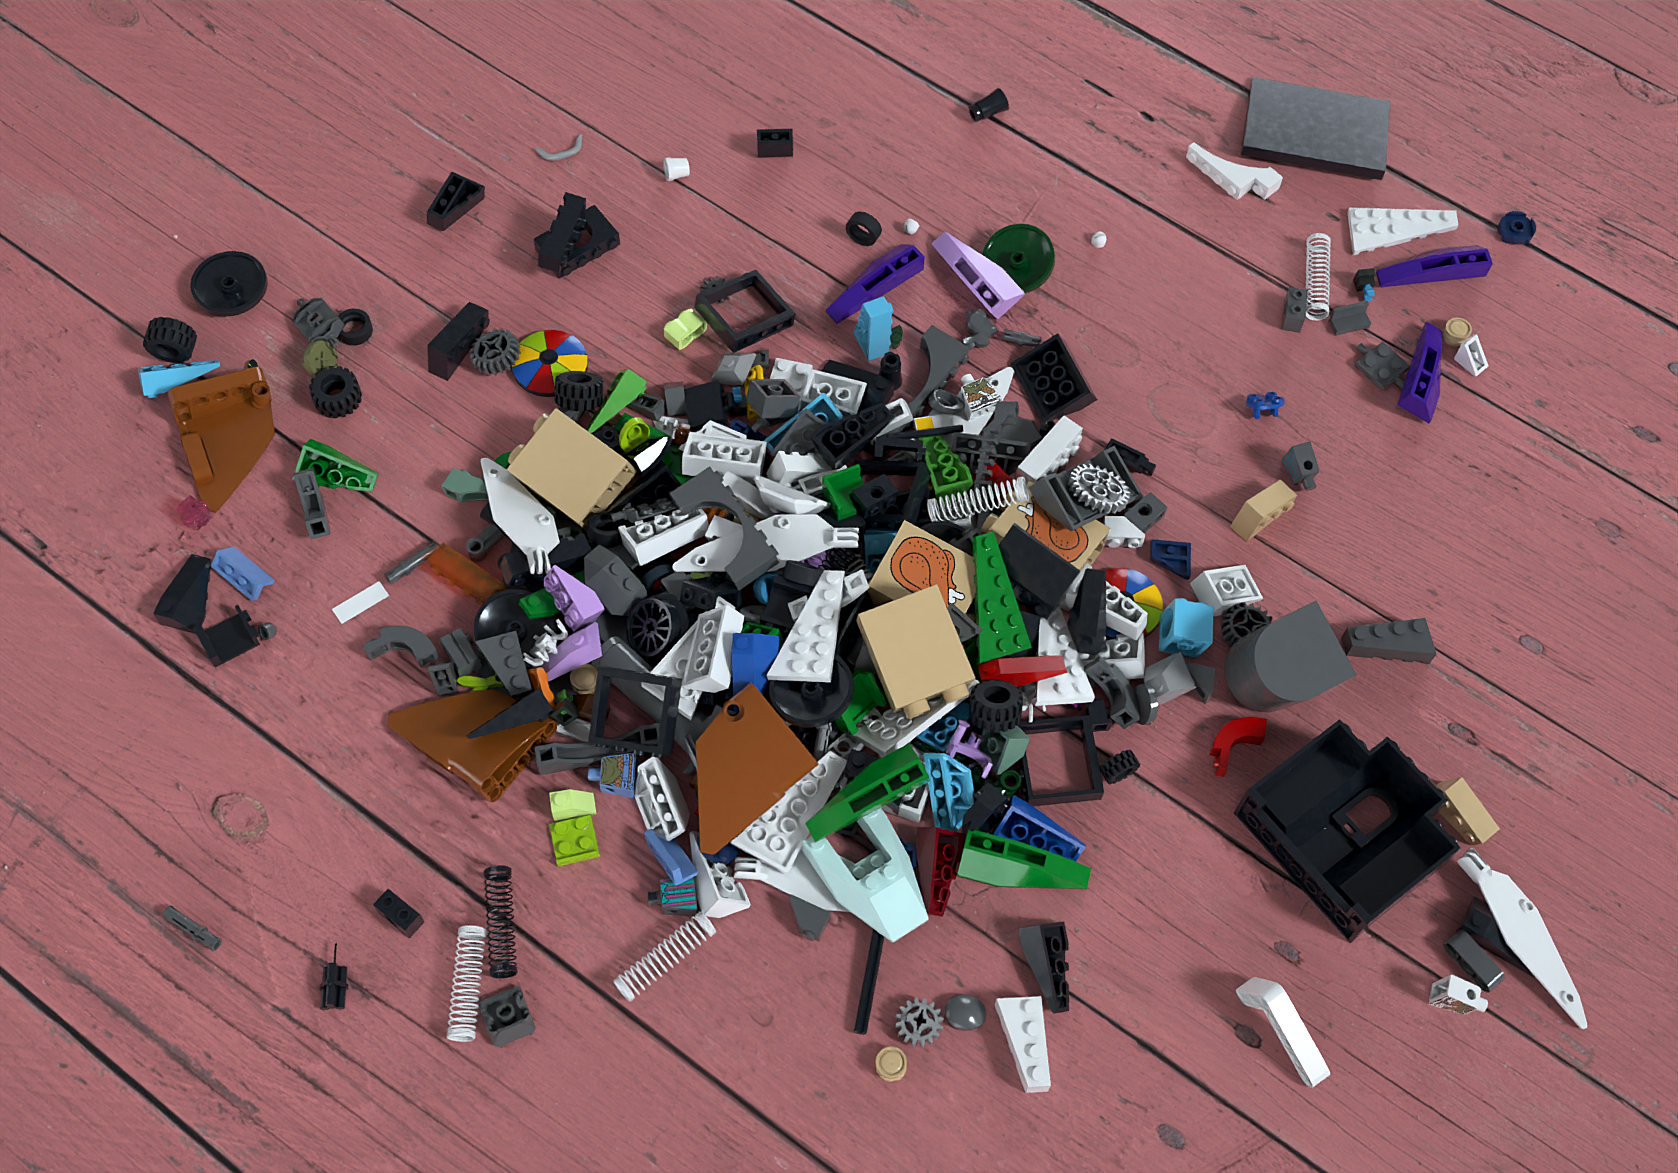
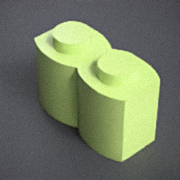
[664,308,707,350]

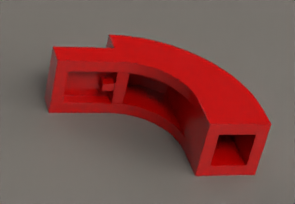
[1209,717,1267,777]

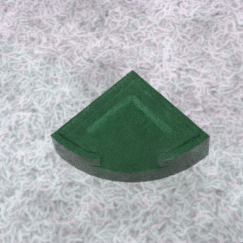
[890,325,903,349]

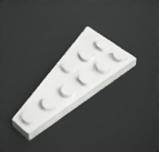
[1348,208,1458,255]
[849,679,979,756]
[730,751,847,874]

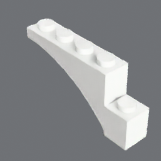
[1186,143,1283,200]

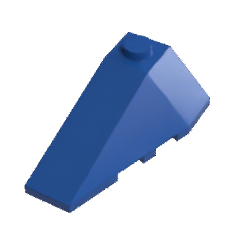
[732,633,780,712]
[992,795,1086,862]

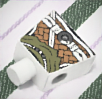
[959,374,1003,422]
[1428,974,1488,1014]

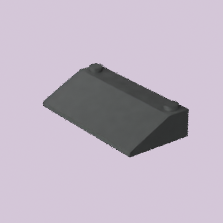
[1029,446,1143,531]

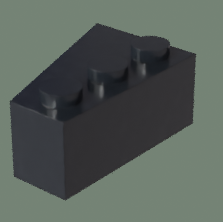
[427,172,485,231]

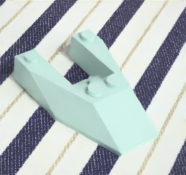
[802,808,929,943]

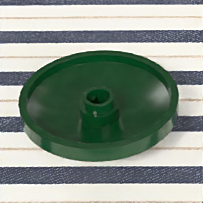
[982,224,1055,294]

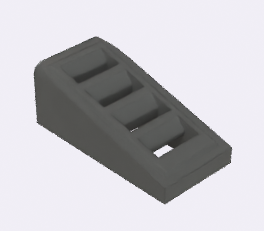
[626,393,667,421]

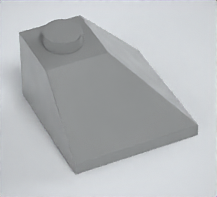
[710,352,756,385]
[1144,651,1196,705]

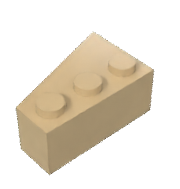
[1230,480,1297,542]
[1435,777,1500,845]

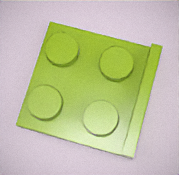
[549,814,600,867]

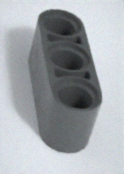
[1443,930,1505,993]

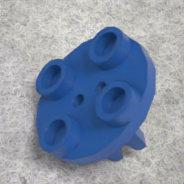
[1246,392,1285,419]

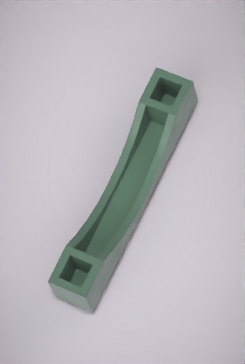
[442,468,558,525]

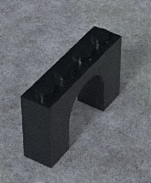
[533,205,620,279]

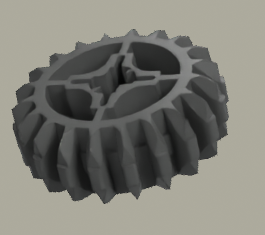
[469,328,521,376]
[1220,602,1273,647]

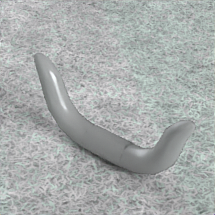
[534,135,582,161]

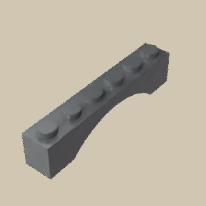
[534,723,660,775]

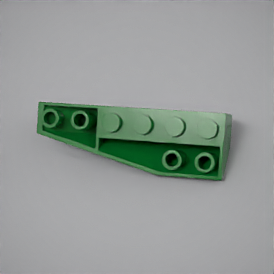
[805,743,930,843]
[957,830,1092,889]

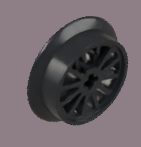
[626,593,689,666]

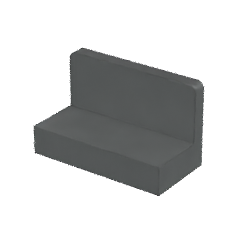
[1329,301,1371,336]

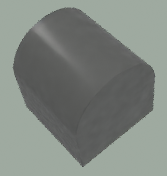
[1224,600,1356,713]

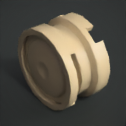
[1443,317,1472,347]
[570,664,598,695]
[875,1047,907,1082]

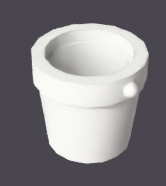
[664,157,689,181]

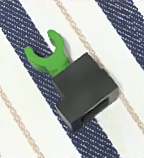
[550,689,578,727]

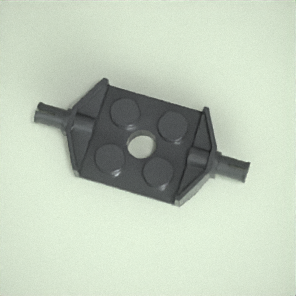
[293,298,345,348]
[610,491,679,524]

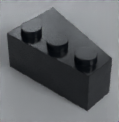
[844,749,905,815]

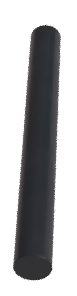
[887,425,963,439]

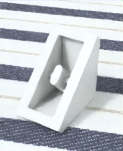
[1454,334,1488,376]

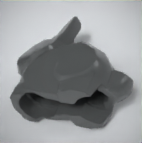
[962,309,997,351]

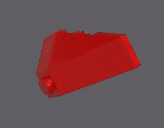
[978,655,1067,687]

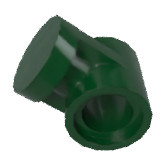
[992,770,1021,799]

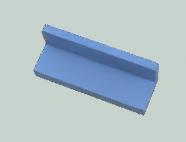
[211,547,275,601]
[644,828,698,886]

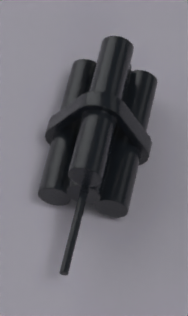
[319,943,349,1010]

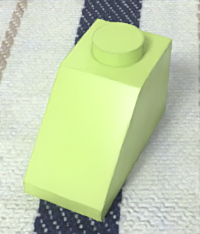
[549,789,597,821]

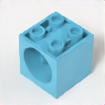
[1159,598,1213,659]

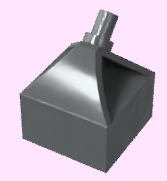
[746,379,801,433]

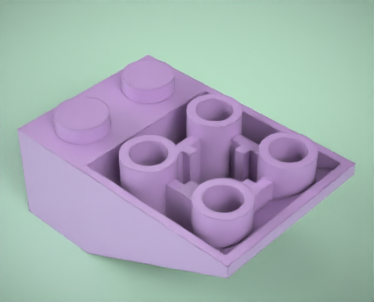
[544,565,605,632]

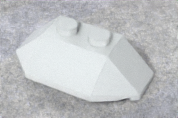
[754,475,831,515]
[634,757,690,841]

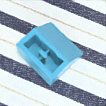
[862,530,898,574]

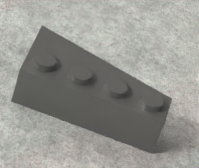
[1341,618,1436,664]

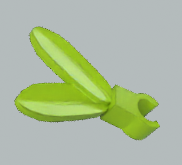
[457,674,503,693]

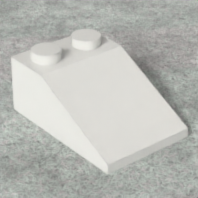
[801,369,867,416]
[1190,565,1263,616]

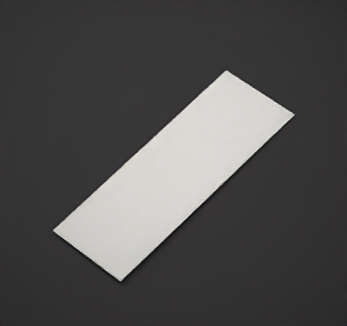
[332,582,389,624]

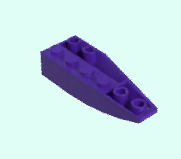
[826,244,925,324]
[1376,245,1493,287]
[1397,322,1442,424]

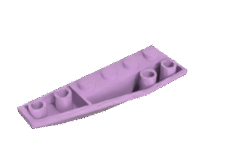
[932,231,1025,319]

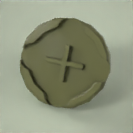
[300,341,338,377]

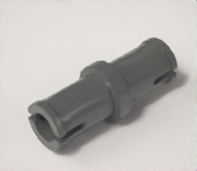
[1002,329,1042,347]

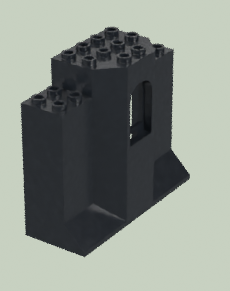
[1234,719,1461,943]

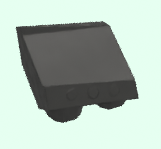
[478,986,536,1048]

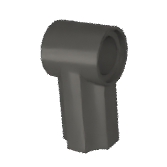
[466,524,504,562]

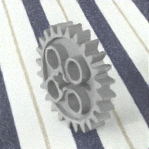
[1068,464,1130,514]

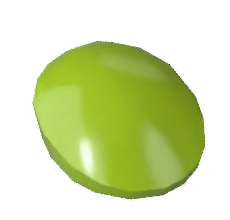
[619,417,650,452]

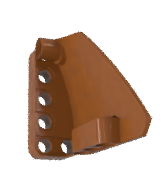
[168,367,275,513]
[696,682,819,855]
[387,689,557,802]

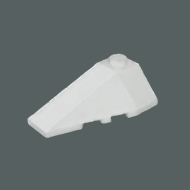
[1078,633,1145,679]
[689,831,751,918]

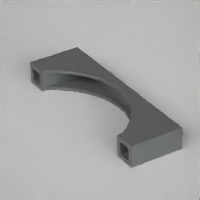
[863,325,969,459]

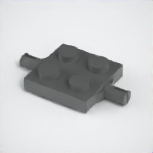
[1355,342,1410,390]

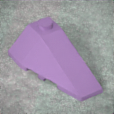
[530,622,602,688]

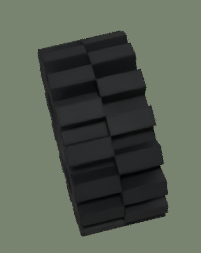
[1100,750,1140,785]

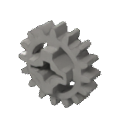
[895,998,944,1048]

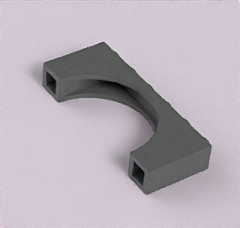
[670,466,779,590]

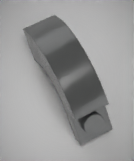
[293,468,330,540]
[363,625,439,668]
[1084,656,1140,729]

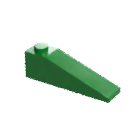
[292,439,379,492]

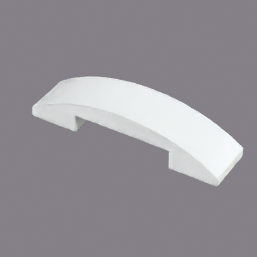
[788,570,869,622]

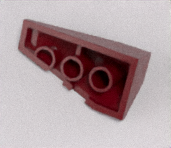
[916,827,965,917]

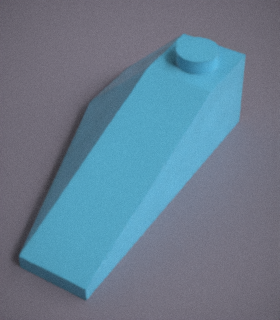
[137,360,220,398]

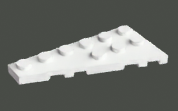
[767,570,845,682]
[641,597,735,720]
[1035,606,1095,706]

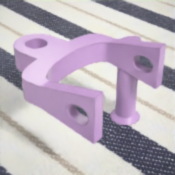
[945,720,993,778]

